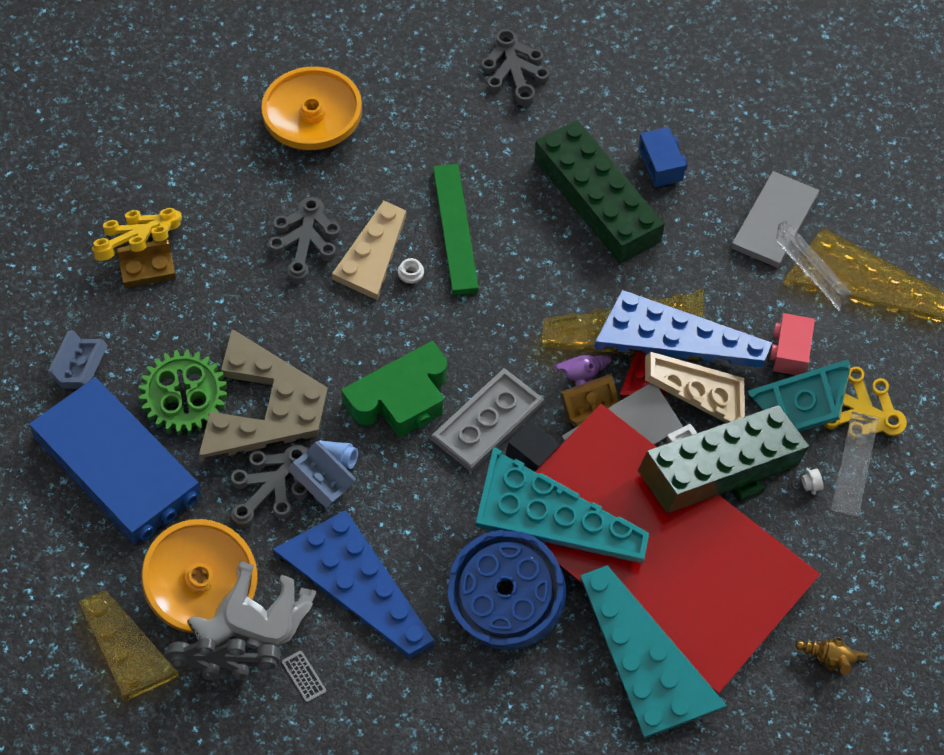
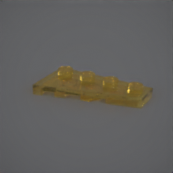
[79,590,179,701]

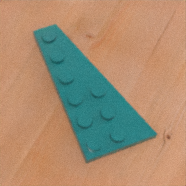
[475,446,649,563]
[581,565,727,739]

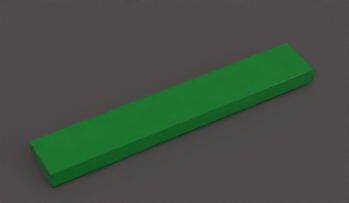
[433,164,479,295]

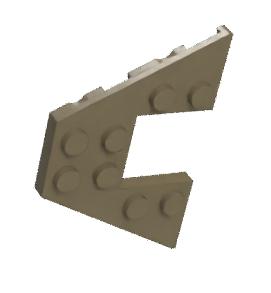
[199,330,328,462]

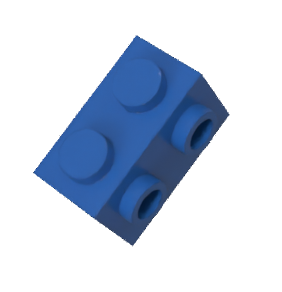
[638,127,688,187]

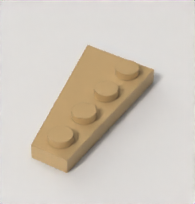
[332,201,406,301]
[645,352,745,423]

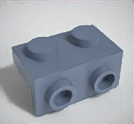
[48,330,108,389]
[287,441,356,509]

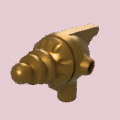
[795,637,868,675]

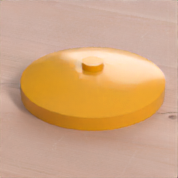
[262,67,362,150]
[141,519,257,634]

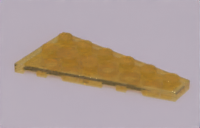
[783,227,944,323]

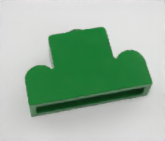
[341,341,447,437]

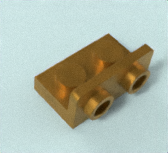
[117,239,176,288]

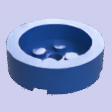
[447,530,566,650]

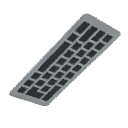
[282,651,326,702]

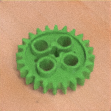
[138,349,227,436]

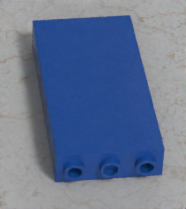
[29,377,201,546]

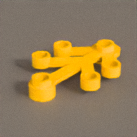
[92,208,182,261]
[824,367,907,441]

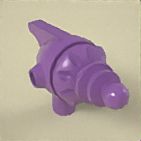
[554,355,611,386]

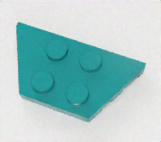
[748,359,851,432]

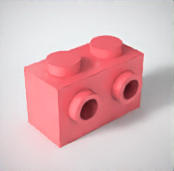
[770,313,815,375]

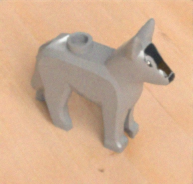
[187,561,317,650]

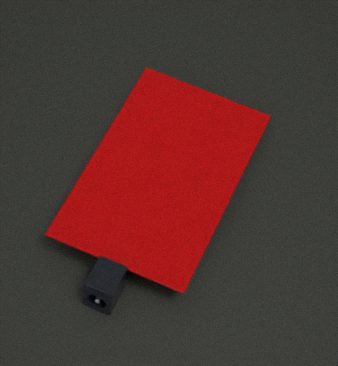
[505,404,820,694]

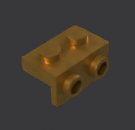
[560,375,619,427]

